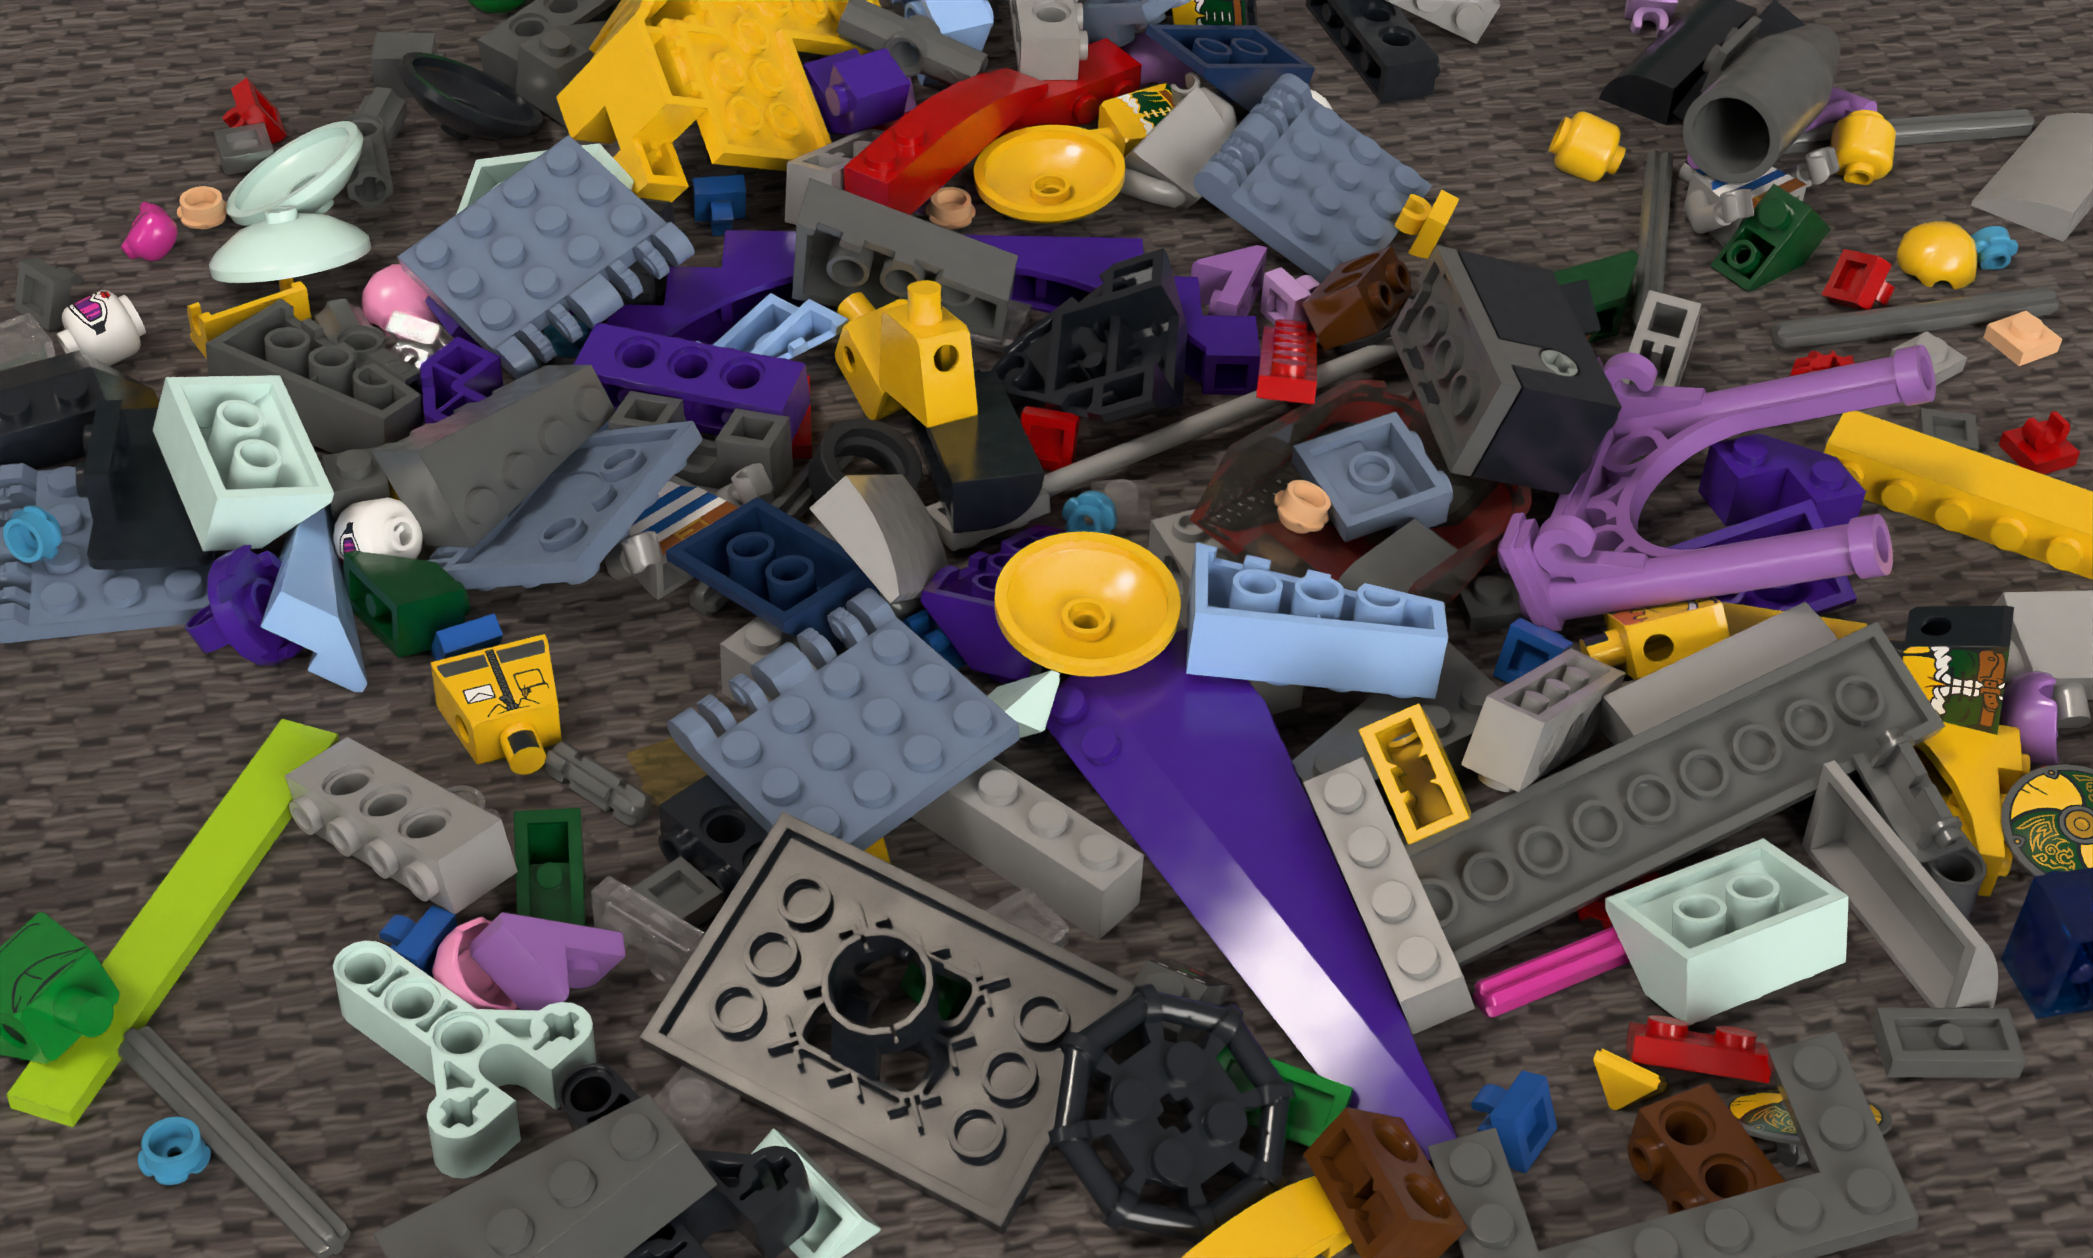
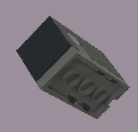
[1390,245,1622,495]

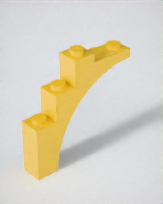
[1723,602,2030,897]

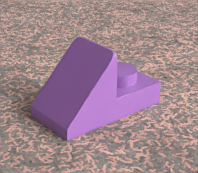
[1191,245,1267,316]
[470,912,626,1011]

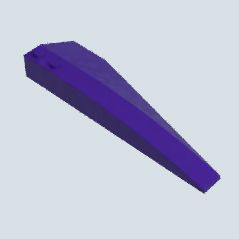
[1046,628,1458,1166]

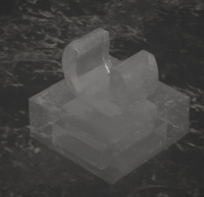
[385,310,453,369]

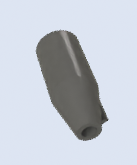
[1683,16,1841,183]

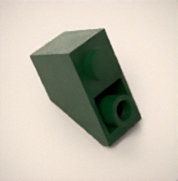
[1710,183,1831,292]
[1553,250,1639,343]

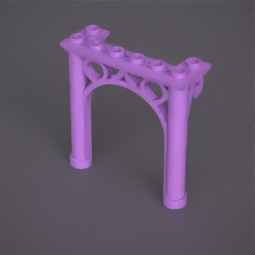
[1498,344,1936,631]

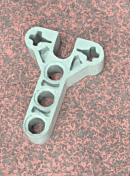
[333,940,597,1179]

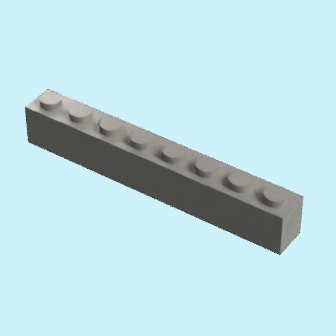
[720,616,1144,940]

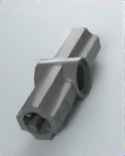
[836,0,989,87]

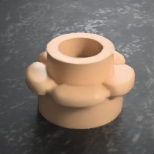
[177,186,228,229]
[926,187,976,229]
[1274,480,1331,534]

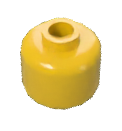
[1830,110,1896,185]
[1548,111,1626,182]

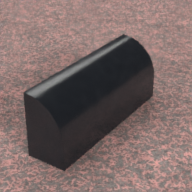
[1599,0,1757,125]
[910,370,1044,533]

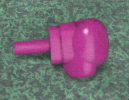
[120,202,177,261]

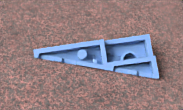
[597,293,849,431]
[260,504,368,692]

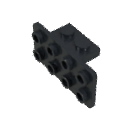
[76,400,213,570]

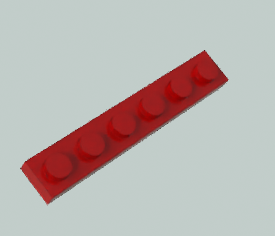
[1256,319,1317,404]

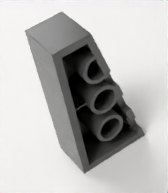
[372,364,616,548]
[372,1094,717,1258]

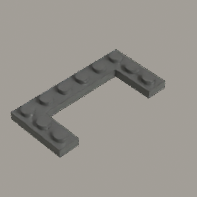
[1427,1031,1919,1258]

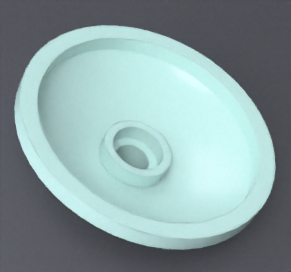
[226,121,363,226]
[209,205,371,283]

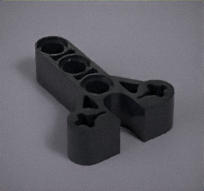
[558,1063,819,1258]

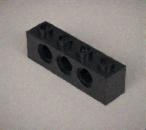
[1306,0,1440,104]
[658,774,875,974]

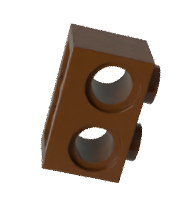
[1302,246,1413,351]
[1627,1083,1786,1214]
[1303,1107,1468,1258]

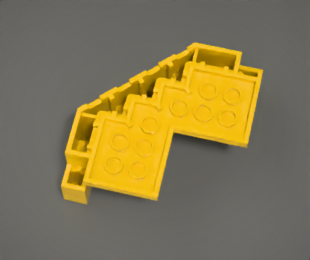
[556,0,881,203]

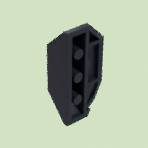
[0,350,159,470]

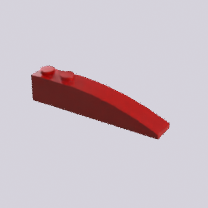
[871,38,1142,153]
[844,68,1048,215]

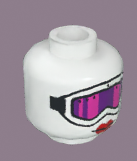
[56,290,146,366]
[333,497,423,565]

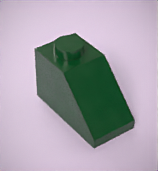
[343,550,470,658]

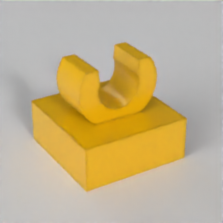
[1394,190,1459,259]

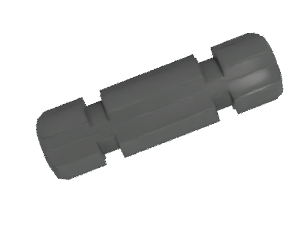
[545,742,652,827]

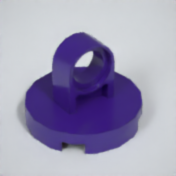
[185,545,304,666]

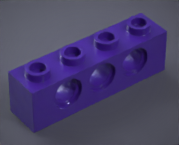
[573,323,811,443]

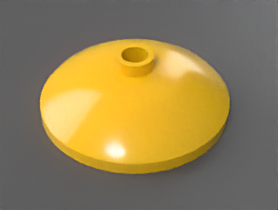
[974,125,1125,224]
[994,531,1181,677]

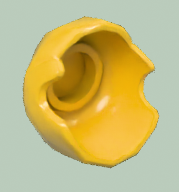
[1897,221,1977,290]

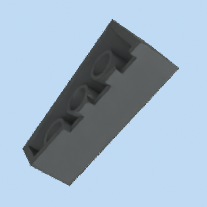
[792,178,1018,338]
[206,299,422,454]
[1292,641,1500,846]

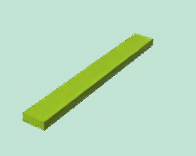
[6,719,340,1127]

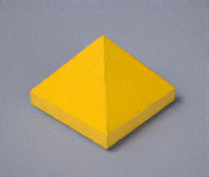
[1593,1048,1668,1111]

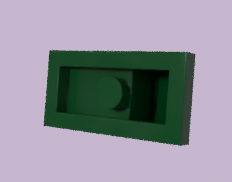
[513,808,586,926]

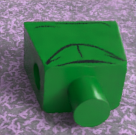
[0,912,120,1064]

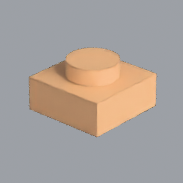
[1983,311,2062,366]

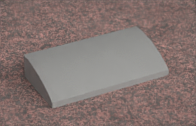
[1971,113,2093,242]
[809,474,948,603]
[1599,601,1838,745]
[1802,760,1998,1008]

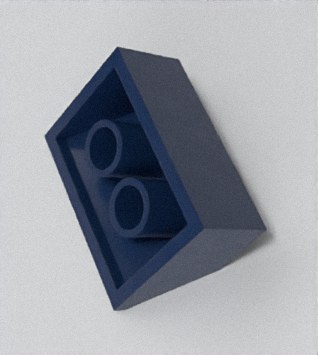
[665,497,880,652]

